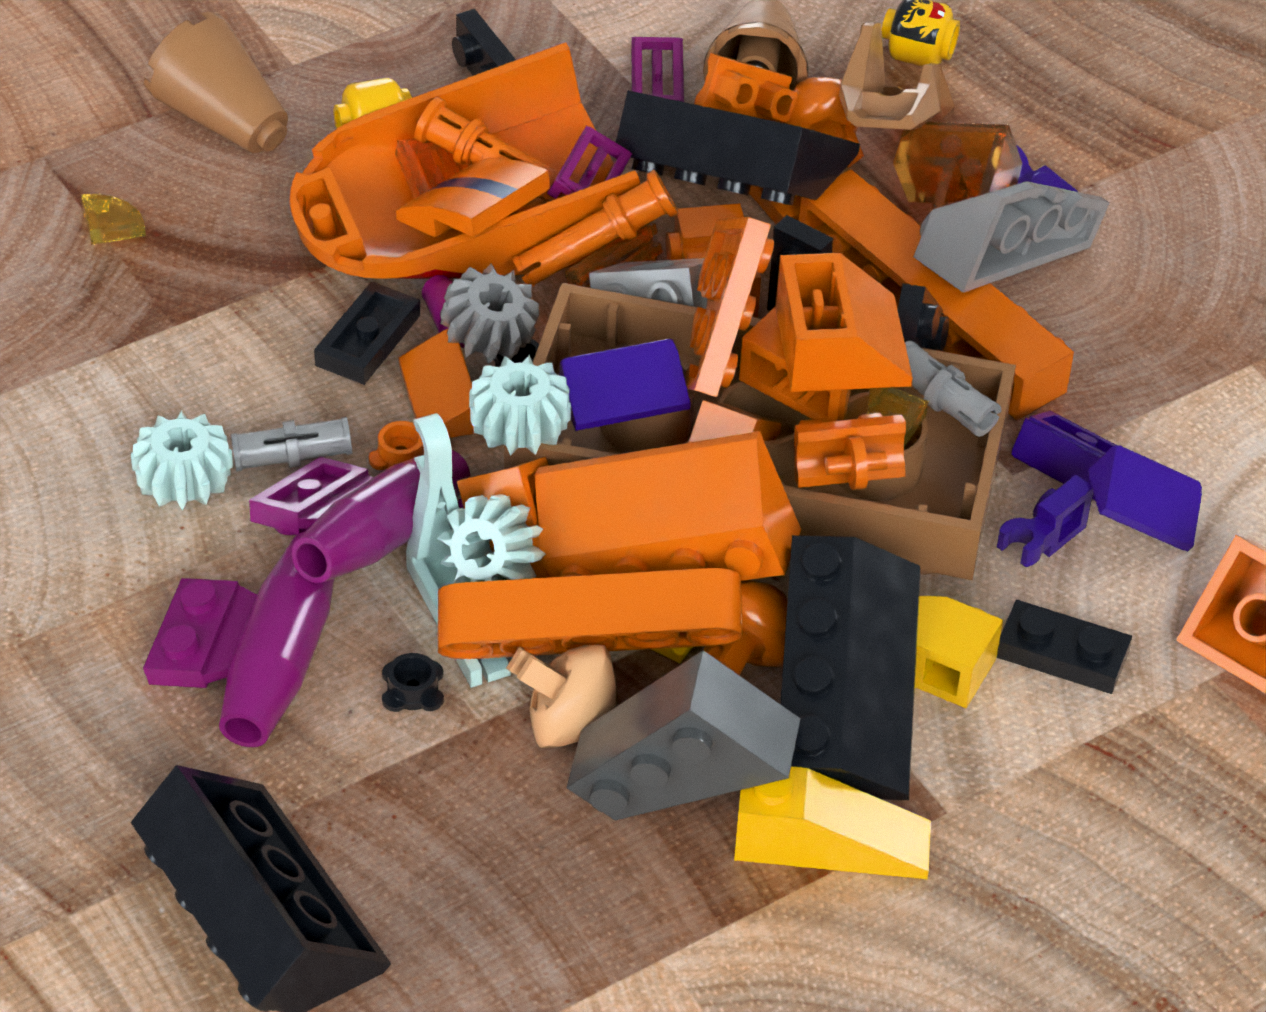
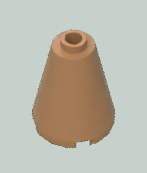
[703,0,808,90]
[144,11,288,153]

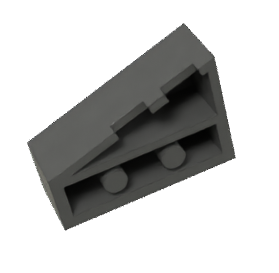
[566,650,801,821]

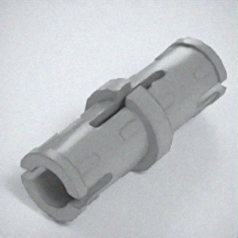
[905,341,1001,437]
[231,417,352,471]

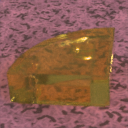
[81,194,146,245]
[867,387,928,447]

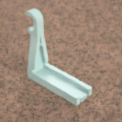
[406,413,512,688]

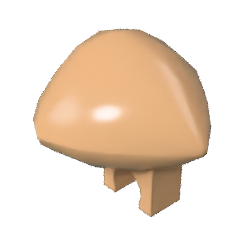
[506,645,616,748]

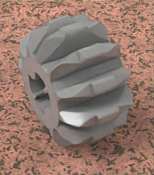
[440,263,539,364]

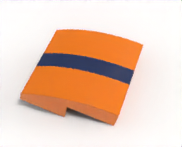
[396,159,550,238]

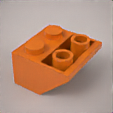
[775,253,913,392]

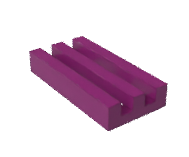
[631,36,684,102]
[547,125,632,199]

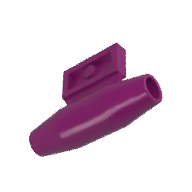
[249,450,470,583]
[143,532,335,747]

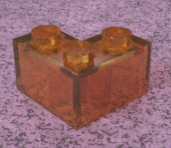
[893,121,1023,211]

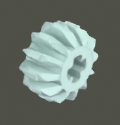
[469,355,571,456]
[131,410,233,510]
[437,494,546,584]

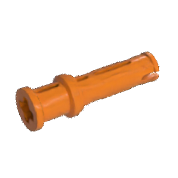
[414,97,574,203]
[513,170,679,288]

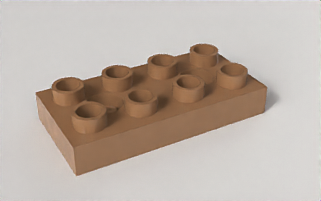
[504,283,1016,580]

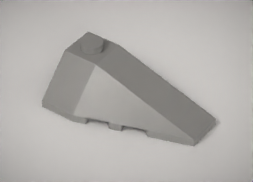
[913,181,1110,293]

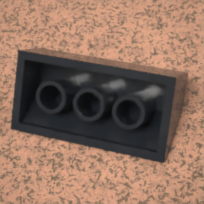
[615,90,860,206]
[780,535,921,800]
[131,765,391,1012]

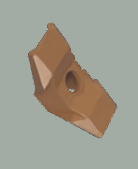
[839,22,955,130]

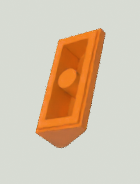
[398,328,476,438]

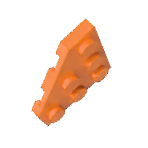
[685,217,774,397]

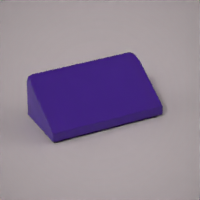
[560,339,691,431]
[1012,410,1116,501]
[1088,445,1202,552]

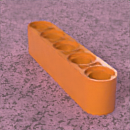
[438,568,743,659]

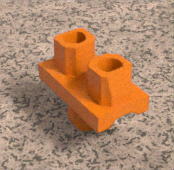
[694,53,798,122]
[794,413,906,490]

